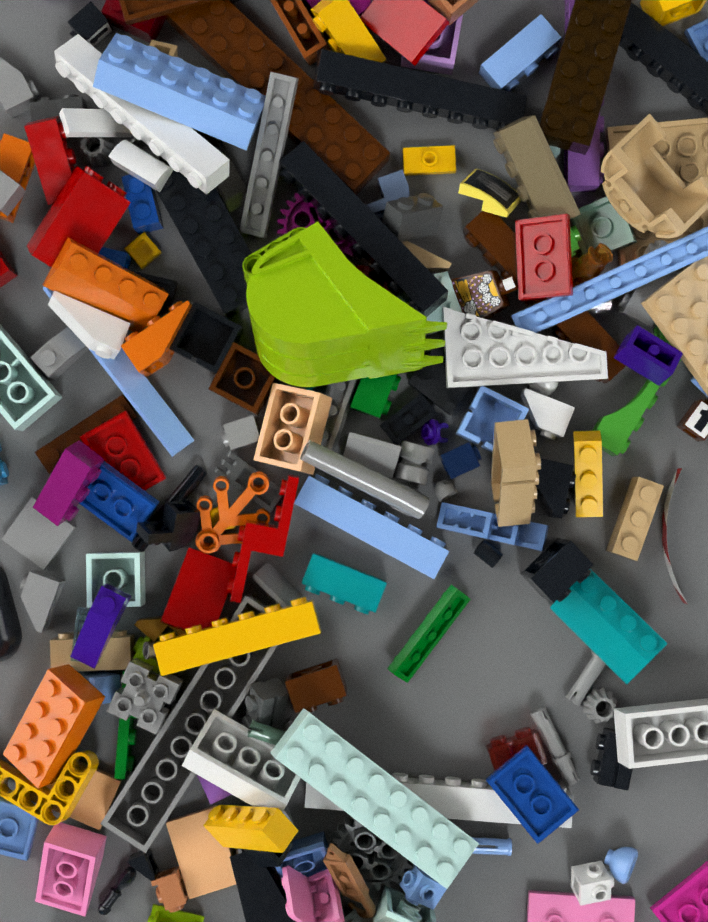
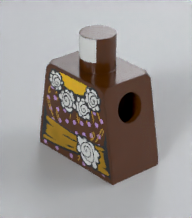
[451,270,518,320]

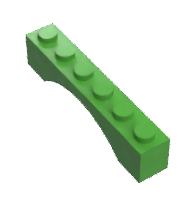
[592,325,681,456]

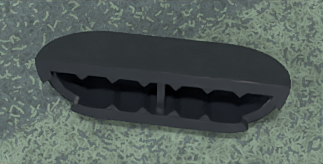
[0,567,22,662]

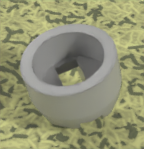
[434,480,457,502]

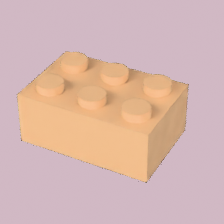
[253,383,332,475]

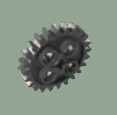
[330,817,413,891]

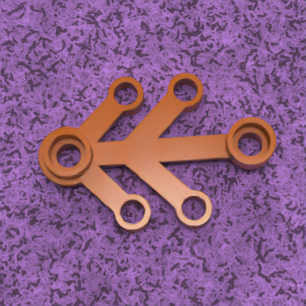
[195,471,270,554]

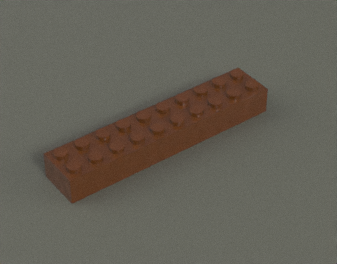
[164,0,390,195]

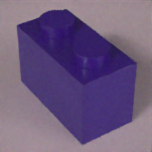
[614,325,683,386]

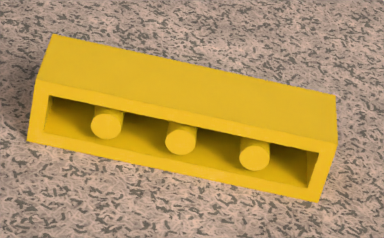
[203,805,299,853]

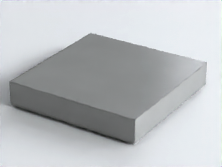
[1,497,76,570]

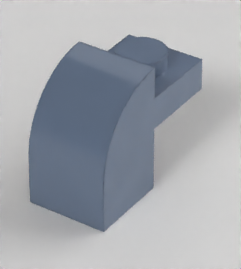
[366,169,410,220]

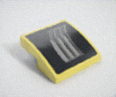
[458,169,521,218]

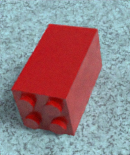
[27,166,131,267]

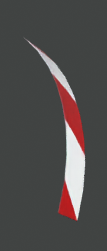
[662,468,689,605]

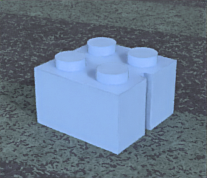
[455,386,529,453]

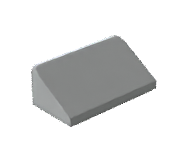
[252,562,303,607]

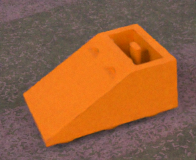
[121,300,192,377]

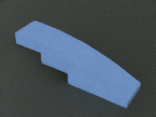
[436,502,549,552]

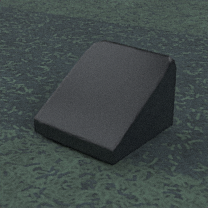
[127,849,159,881]

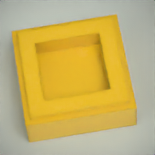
[124,232,162,270]

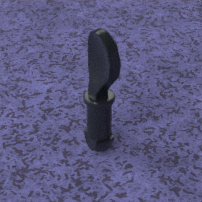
[98,866,137,915]

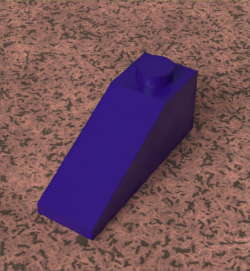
[70,584,132,669]

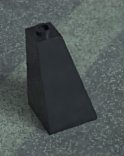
[230,849,296,922]

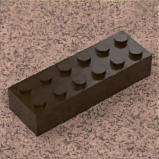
[539,0,632,155]

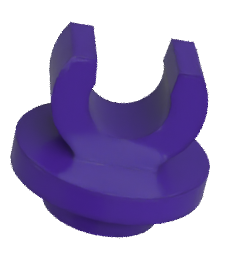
[421,419,449,445]

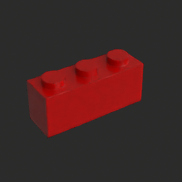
[24,116,76,205]

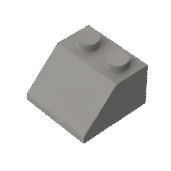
[343,432,402,479]

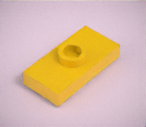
[402,145,456,176]

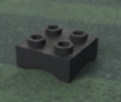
[408,347,471,415]

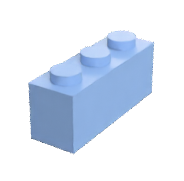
[479,14,562,92]

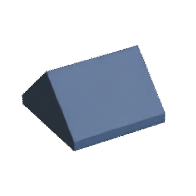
[275,831,329,879]

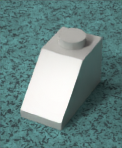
[520,388,575,441]

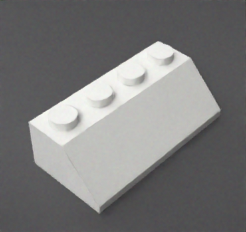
[182,709,300,812]

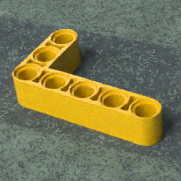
[0,750,99,825]

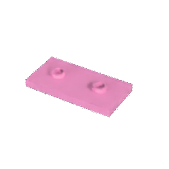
[527,890,635,922]

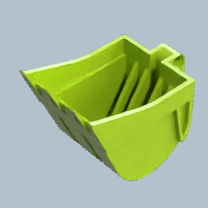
[243,221,447,387]

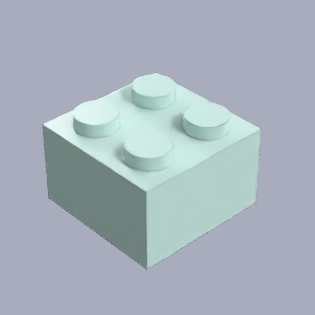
[86,551,146,608]

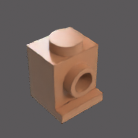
[151,866,189,913]

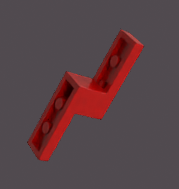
[226,474,299,603]

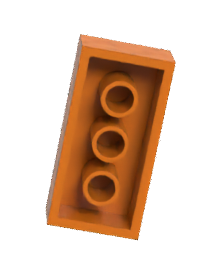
[3,664,105,788]

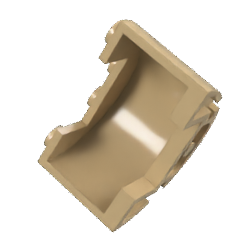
[601,113,708,238]

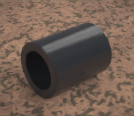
[473,539,503,568]

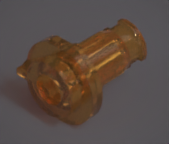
[572,243,613,287]

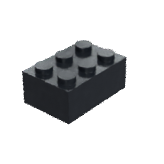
[520,538,594,603]

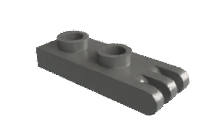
[214,450,283,513]

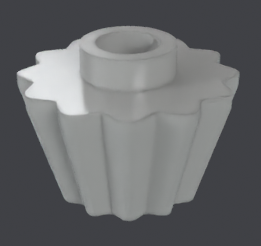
[79,137,114,167]
[582,688,618,724]

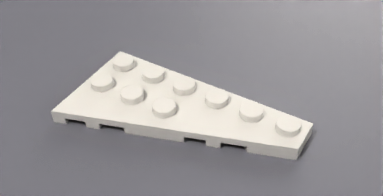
[442,307,608,388]

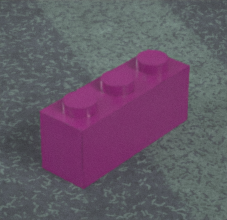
[33,440,104,526]

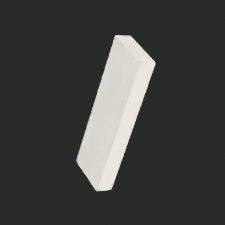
[59,108,134,137]

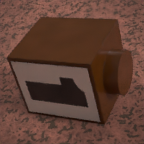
[676,399,708,442]

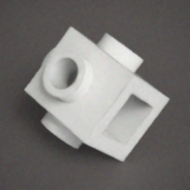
[571,861,614,906]

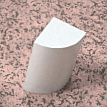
[108,140,173,192]

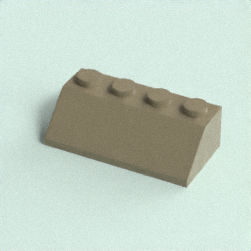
[493,115,581,219]

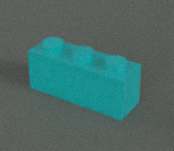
[301,553,387,615]

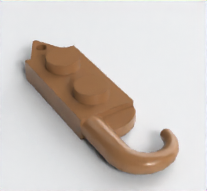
[323,843,376,919]

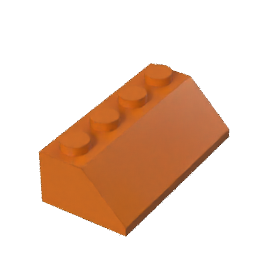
[42,237,169,333]

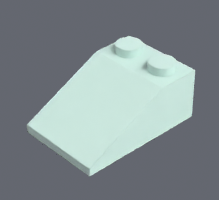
[373,885,436,922]

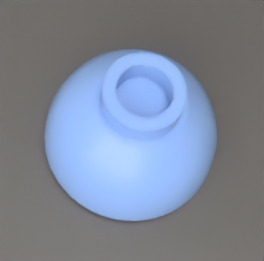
[604,847,638,884]

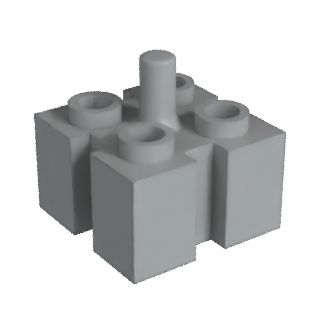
[106,658,183,734]

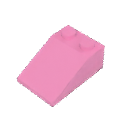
[35,822,107,917]

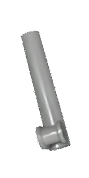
[300,440,429,519]

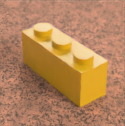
[310,0,386,63]
[573,430,603,517]

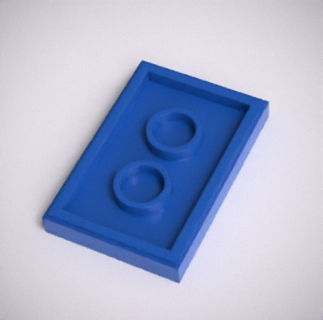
[79,461,160,542]
[486,745,579,844]

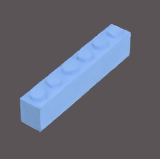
[294,473,449,579]

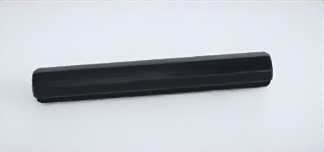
[132,465,207,552]

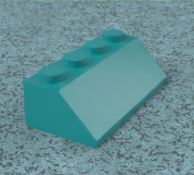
[550,569,668,685]

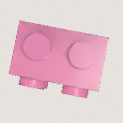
[281,865,345,922]

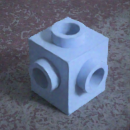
[399,864,447,910]

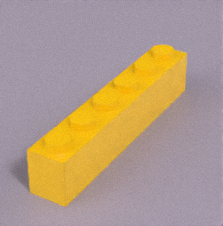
[153,596,321,676]

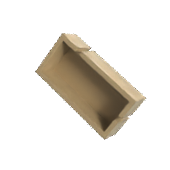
[491,419,541,527]

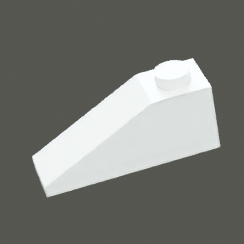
[48,290,130,359]

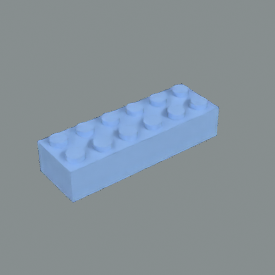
[93,33,266,150]

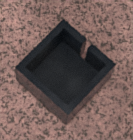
[169,301,244,374]

